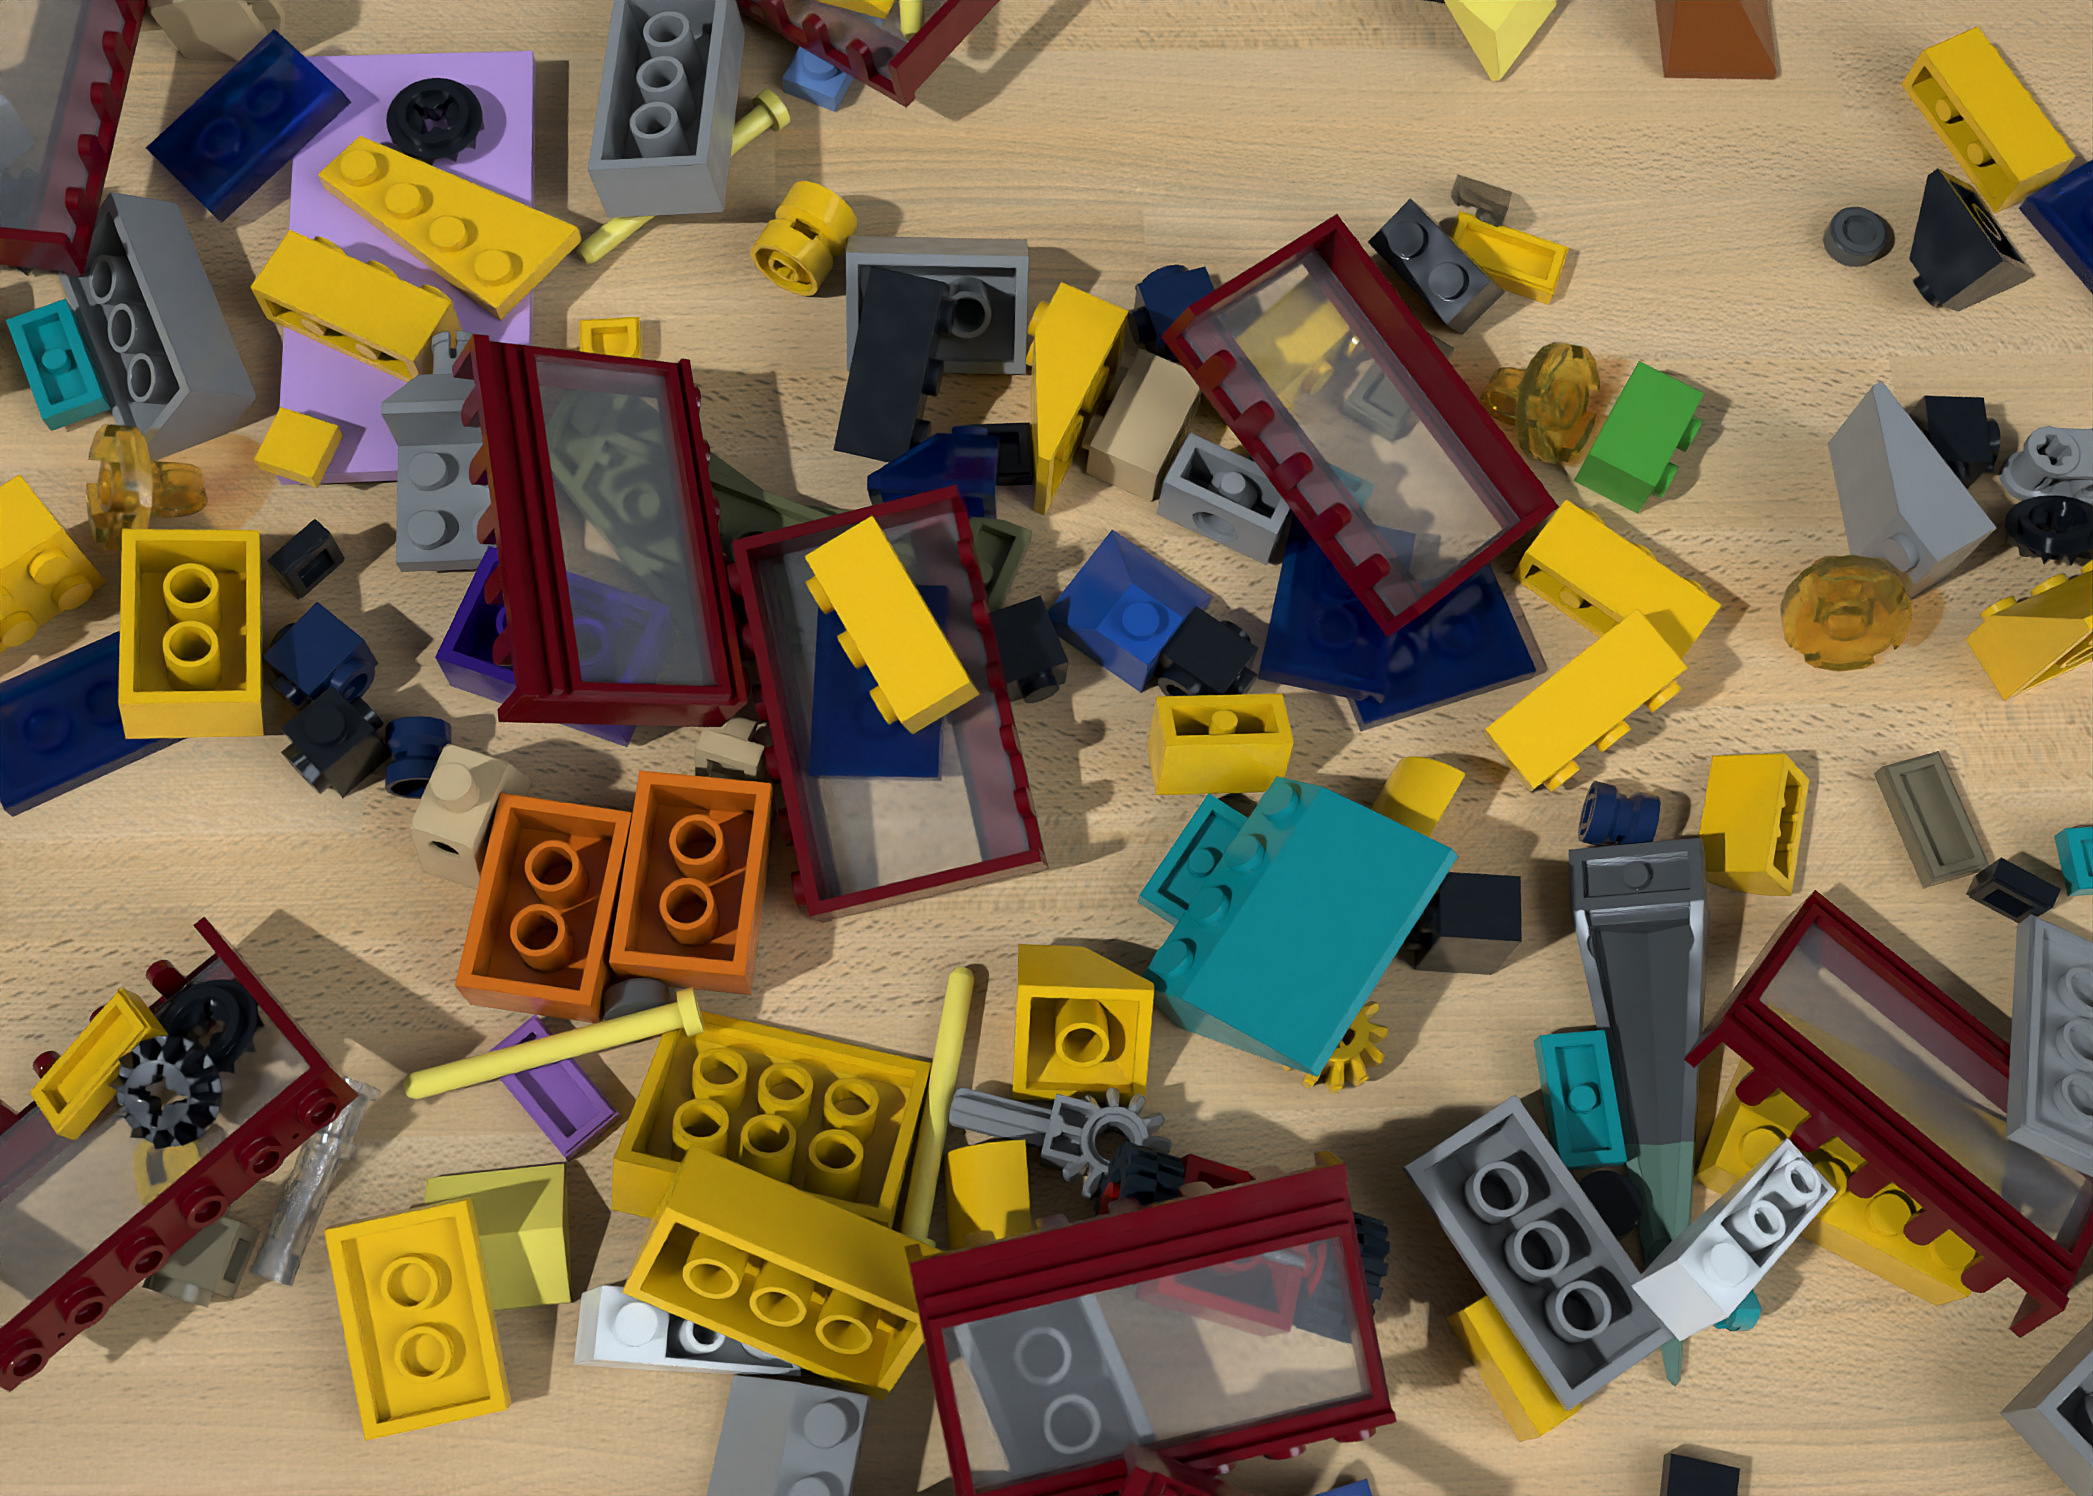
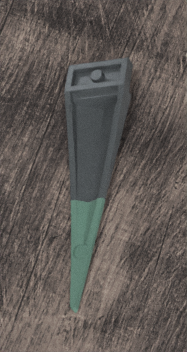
[1569,838,1710,1386]

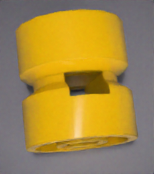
[750,180,858,296]

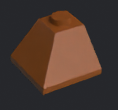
[1655,0,1777,80]

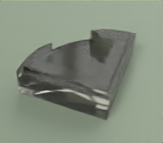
[1451,174,1512,227]

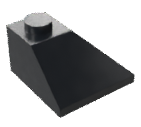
[1909,168,2035,312]

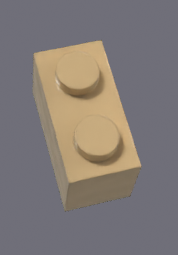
[1082,348,1202,502]

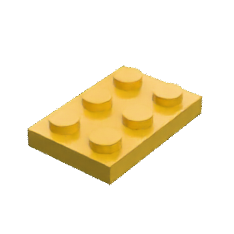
[324,1196,512,1441]

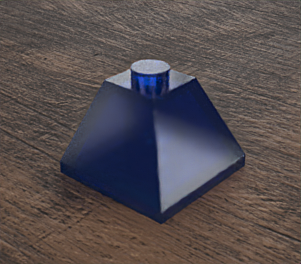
[867,425,1000,520]

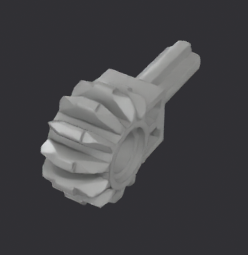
[949,1087,1172,1200]

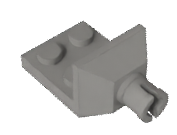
[381,331,497,572]

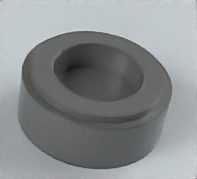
[1823,207,1887,267]
[602,978,670,1021]

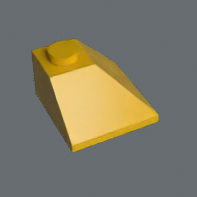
[1012,944,1154,1104]

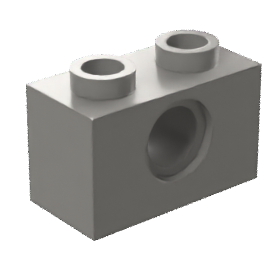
[1157,432,1293,565]

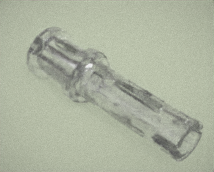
[249,1076,381,1286]

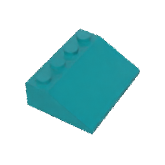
[1141,777,1458,1077]

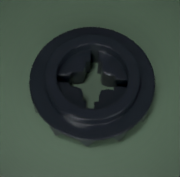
[386,78,485,166]
[2004,495,2093,566]
[158,979,265,1074]
[109,1035,222,1149]

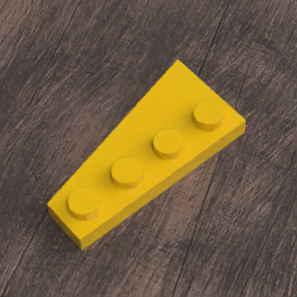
[318,136,582,321]

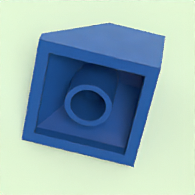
[1047,530,1213,693]

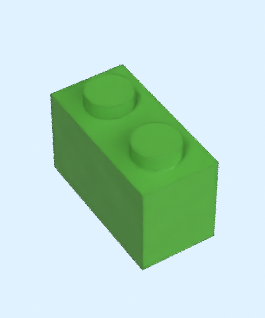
[1574,361,1704,514]

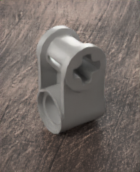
[1999,426,2093,505]

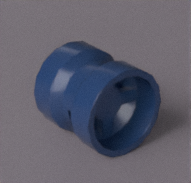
[385,716,452,799]
[1578,781,1661,846]

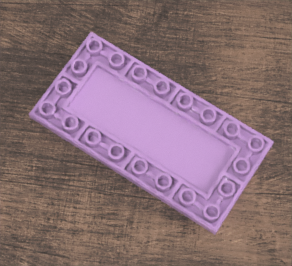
[276,51,536,485]

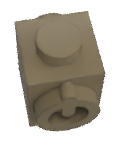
[142,1206,260,1308]

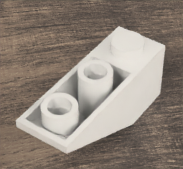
[1631,1138,1837,1341]
[574,1285,801,1377]

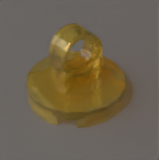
[1480,341,1600,464]
[86,424,208,551]
[1780,555,1912,672]

